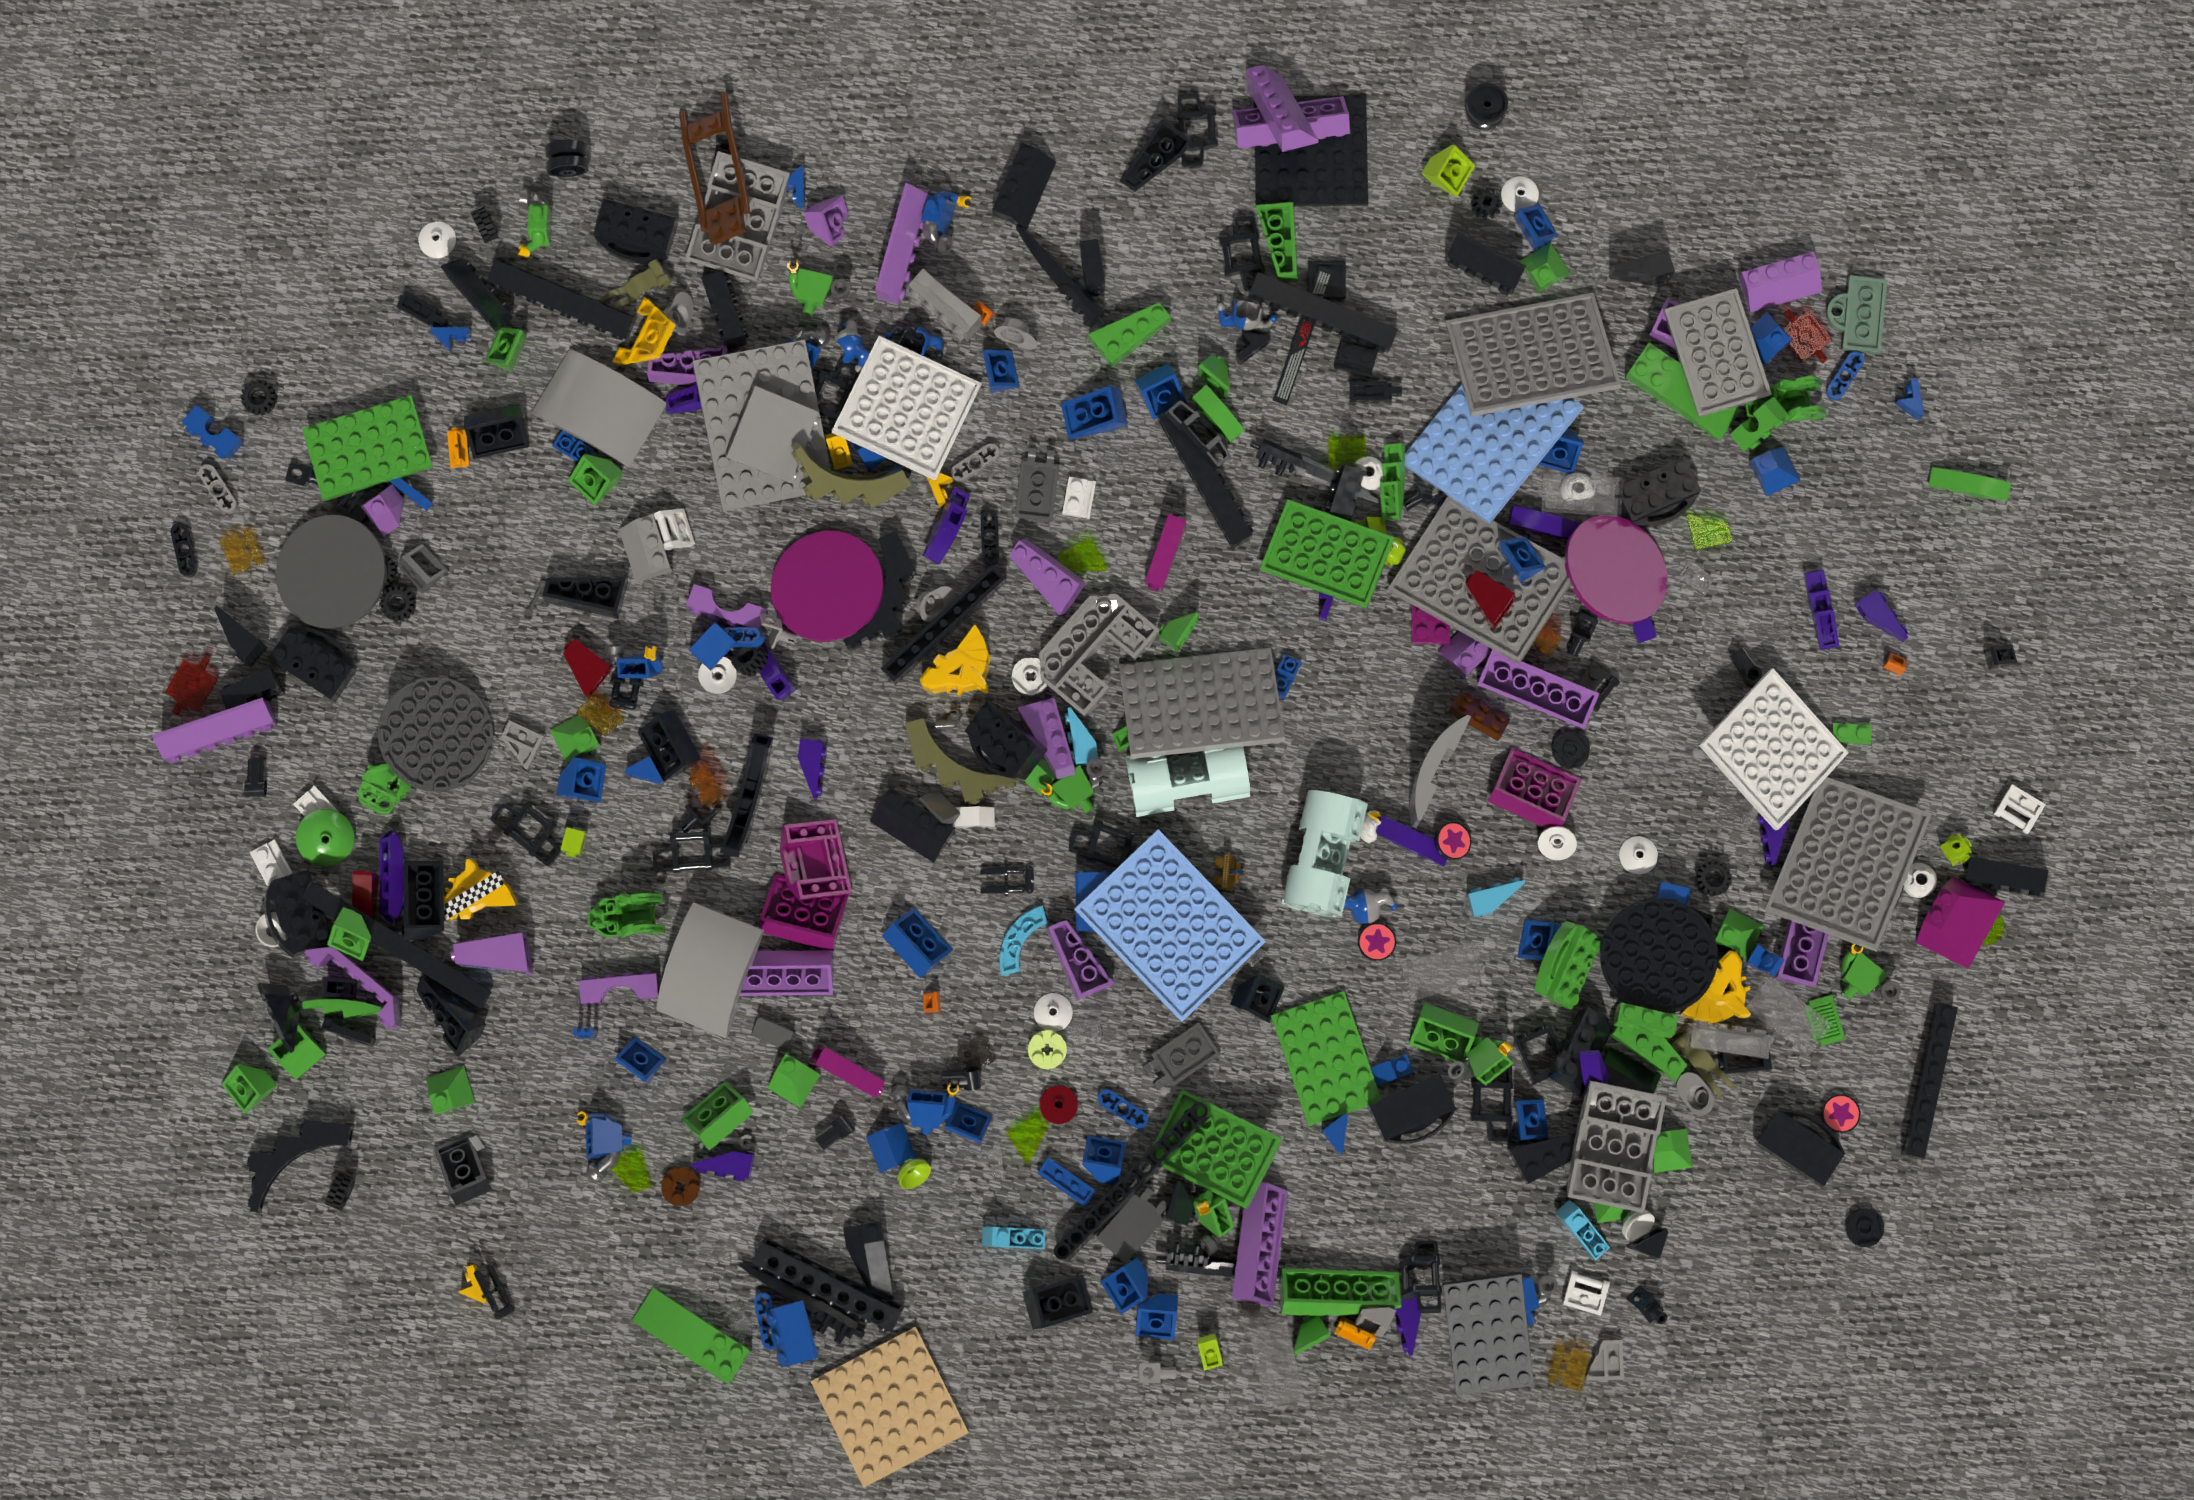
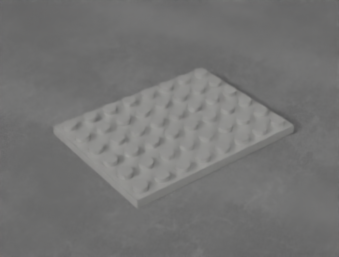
[1446,293,1621,417]
[692,340,831,512]
[1388,496,1571,664]
[1119,648,1285,759]
[1766,777,1932,952]

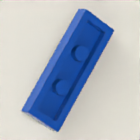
[1037,1157,1096,1207]

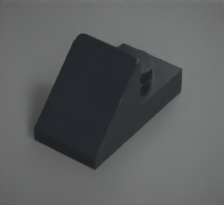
[1236,332,1271,365]

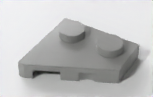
[501,720,545,770]
[1585,1340,1624,1381]

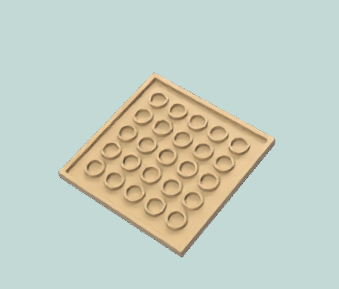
[811,1327,969,1488]

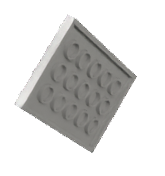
[1663,288,1772,418]

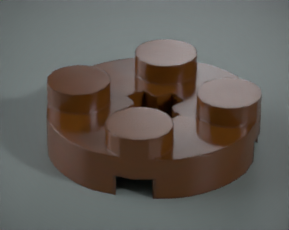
[661,1167,700,1206]

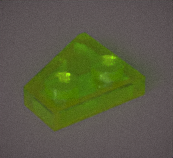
[1328,436,1366,471]
[1686,514,1733,551]
[1057,537,1108,572]
[1006,1111,1049,1164]
[611,1150,652,1193]

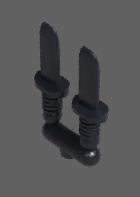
[609,666,644,710]
[980,863,1034,897]
[474,1264,515,1320]

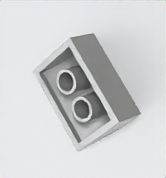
[619,514,672,583]

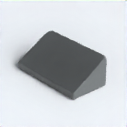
[919,791,960,824]
[751,1017,794,1050]

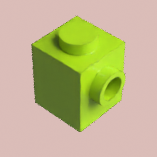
[561,827,587,858]

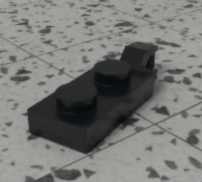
[396,291,449,327]
[1349,381,1402,402]
[321,1018,376,1047]

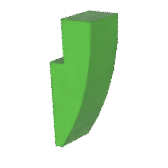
[1192,385,1244,443]

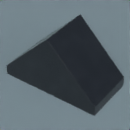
[1984,645,2018,670]
[321,977,357,999]
[1626,1227,1668,1259]

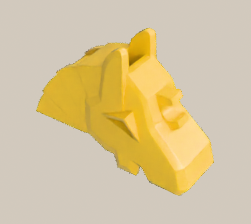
[920,625,990,697]
[444,859,519,920]
[1681,951,1751,1024]

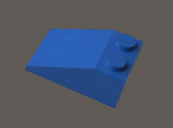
[1061,386,1128,439]

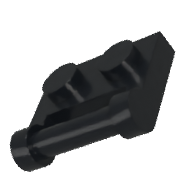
[333,487,380,524]
[1576,661,1620,712]

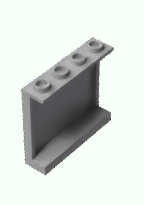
[725,386,820,483]

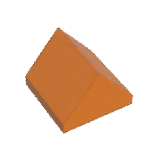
[973,301,995,326]
[1883,652,1907,676]
[923,992,941,1013]

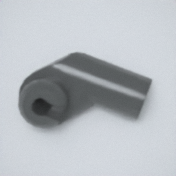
[936,709,961,730]

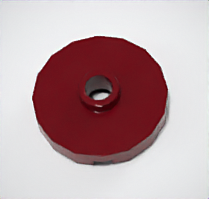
[1040,1086,1078,1124]

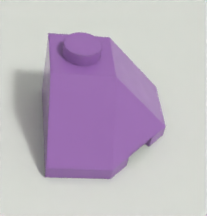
[804,195,848,246]
[361,484,403,537]

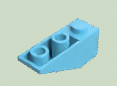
[1064,707,1098,767]
[1467,878,1525,918]
[1555,1200,1610,1261]
[982,1227,1045,1249]

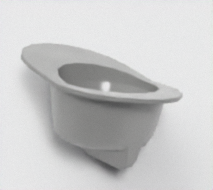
[663,292,694,334]
[994,317,1038,350]
[913,586,956,622]
[1677,1072,1716,1116]

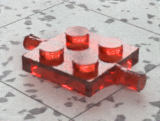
[1783,309,1833,364]
[164,656,218,716]

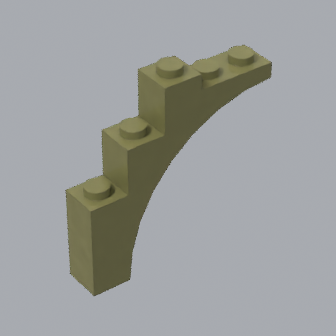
[791,442,911,508]
[905,718,1019,806]

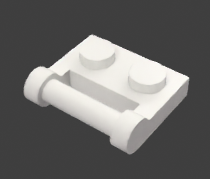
[653,509,695,550]
[1994,784,2046,834]
[1562,1271,1610,1316]

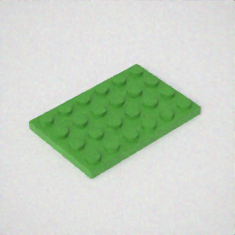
[302,395,434,501]
[1260,499,1395,609]
[1271,991,1381,1126]
[1153,1090,1283,1209]

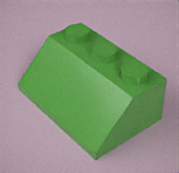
[1409,1002,1479,1062]
[681,1081,754,1150]

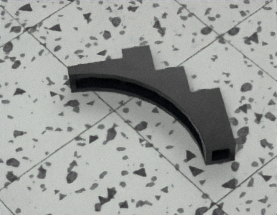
[843,531,916,650]
[720,733,773,858]
[247,1119,354,1213]

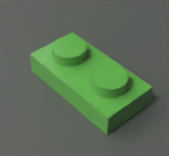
[1832,723,1872,745]

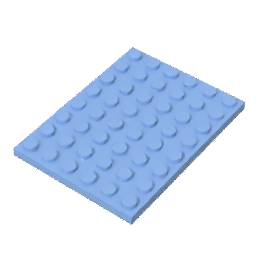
[1405,385,1584,524]
[1074,829,1266,1022]

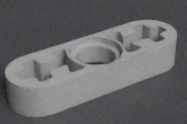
[951,444,1000,483]
[199,464,238,514]

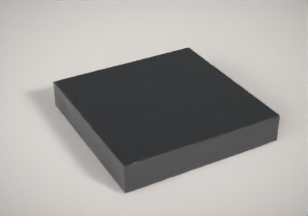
[1308,261,1346,299]

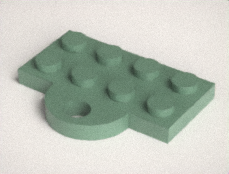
[1826,275,1887,354]

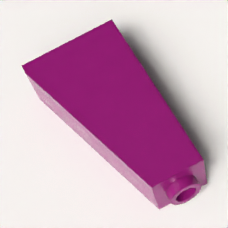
[1145,514,1187,592]
[809,1044,885,1098]

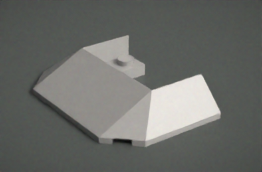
[1039,594,1160,716]

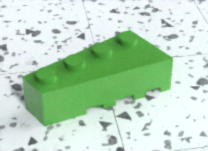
[1255,202,1299,282]
[1088,303,1171,368]
[1610,1026,1687,1082]

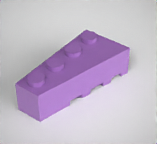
[647,345,729,386]
[1009,539,1086,615]
[1046,920,1115,1001]

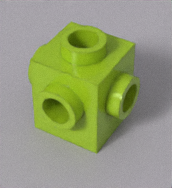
[1940,834,1972,866]

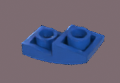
[552,430,595,463]
[1275,654,1302,699]

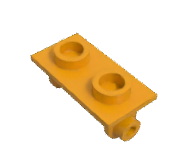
[447,427,469,468]
[1334,1316,1377,1350]

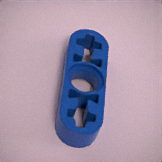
[1826,351,1864,401]
[388,478,433,511]
[723,627,765,647]
[1098,1090,1148,1129]
[754,1293,776,1349]

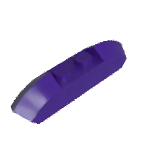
[379,828,404,925]

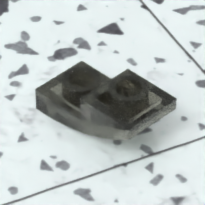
[1238,1301,1261,1319]

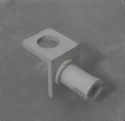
[760,613,797,649]
[1138,1363,1176,1383]

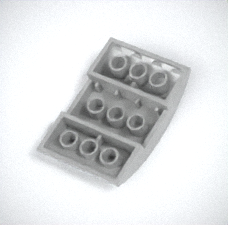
[685,151,790,282]
[531,349,666,468]
[1409,715,1471,830]
[656,902,764,1038]
[1567,1081,1667,1213]

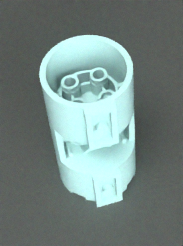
[1126,747,1250,817]
[1282,790,1368,917]

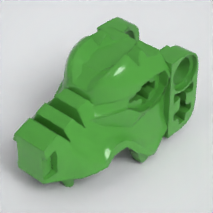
[1746,376,1827,422]
[358,761,411,815]
[588,893,665,938]

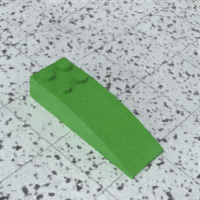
[1625,343,1741,441]
[1279,1268,1402,1316]
[632,1287,752,1384]

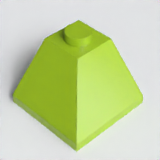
[1421,144,1475,197]

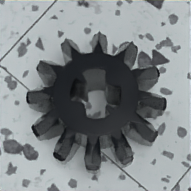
[1470,187,1503,220]

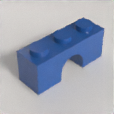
[182,405,244,460]

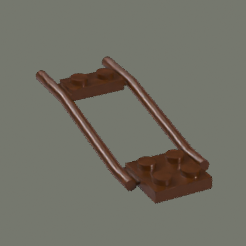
[679,93,750,245]

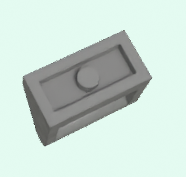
[1354,1307,1396,1338]

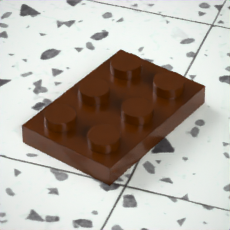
[1448,691,1511,741]

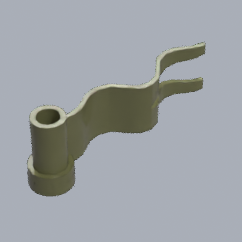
[599,259,673,309]
[1670,1025,1736,1100]

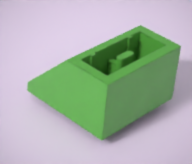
[267,1024,326,1080]

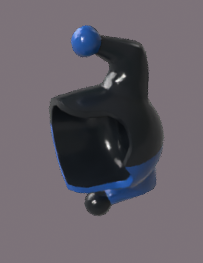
[885,324,943,358]

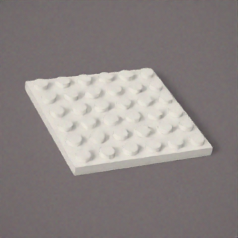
[832,336,982,481]
[1699,668,1849,831]

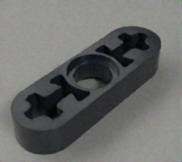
[980,510,999,566]
[170,523,198,577]

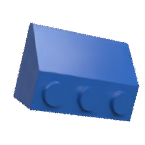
[1075,872,1112,932]
[882,908,953,979]
[766,1300,819,1368]

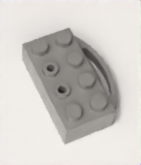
[908,269,982,342]

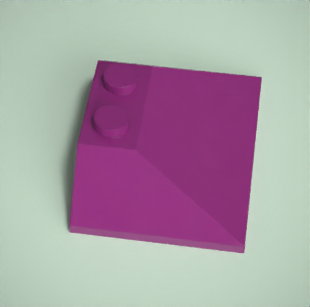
[779,819,852,900]
[1916,876,2005,969]

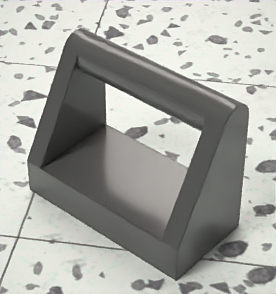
[398,543,449,593]

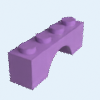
[686,584,767,631]
[579,970,659,1005]

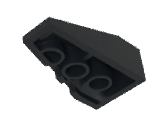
[1120,119,1193,192]
[416,976,486,1056]
[257,983,300,1053]
[843,1221,894,1300]

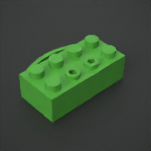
[1535,921,1602,1010]

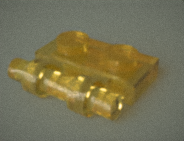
[219,528,264,575]
[576,696,624,737]
[1548,1345,1591,1392]

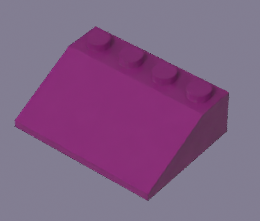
[1488,747,1582,829]
[759,873,849,951]

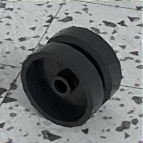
[1465,83,1508,131]
[545,139,588,177]

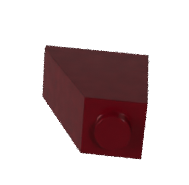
[1465,570,1516,630]
[563,639,613,698]
[352,871,379,920]

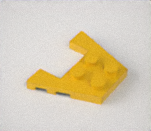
[612,297,676,366]

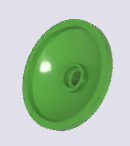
[296,809,355,867]

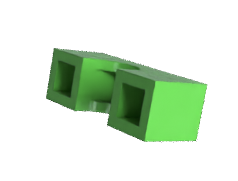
[1729,397,1788,452]
[1613,1002,1678,1039]

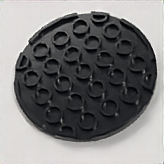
[1600,898,1718,1014]

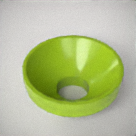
[897,1159,931,1189]

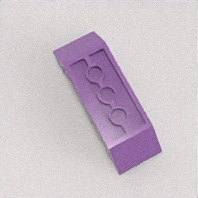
[304,947,401,1030]

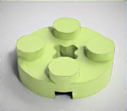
[1028,1030,1067,1069]

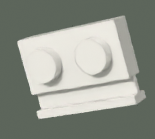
[1062,477,1096,519]
[294,785,339,816]
[250,839,293,886]

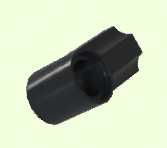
[1729,648,1762,687]
[244,759,267,797]
[942,1067,981,1091]
[814,1114,856,1150]

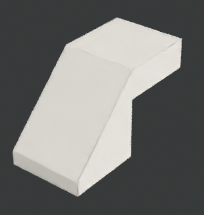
[950,806,995,828]

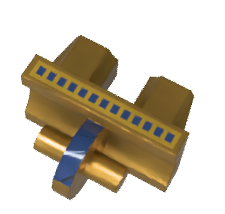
[1213,854,1245,891]

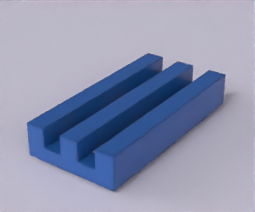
[573,1028,598,1038]

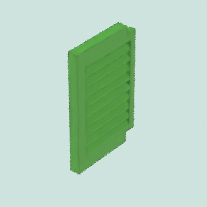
[1804,995,1846,1046]

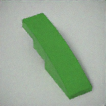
[1380,443,1405,520]
[1929,467,2012,502]
[302,999,382,1019]

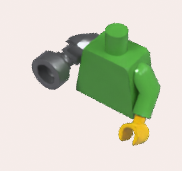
[518,189,552,258]
[787,260,850,316]
[1038,758,1106,814]
[1841,943,1901,1002]
[1448,1037,1514,1085]
[1192,1190,1234,1255]

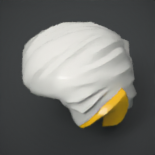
[1360,810,1381,843]

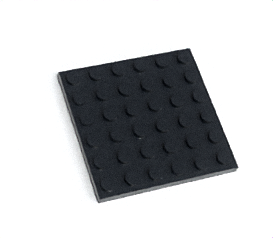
[1254,95,1368,207]

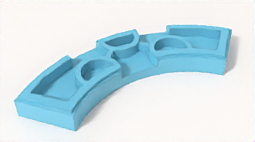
[1000,905,1048,976]

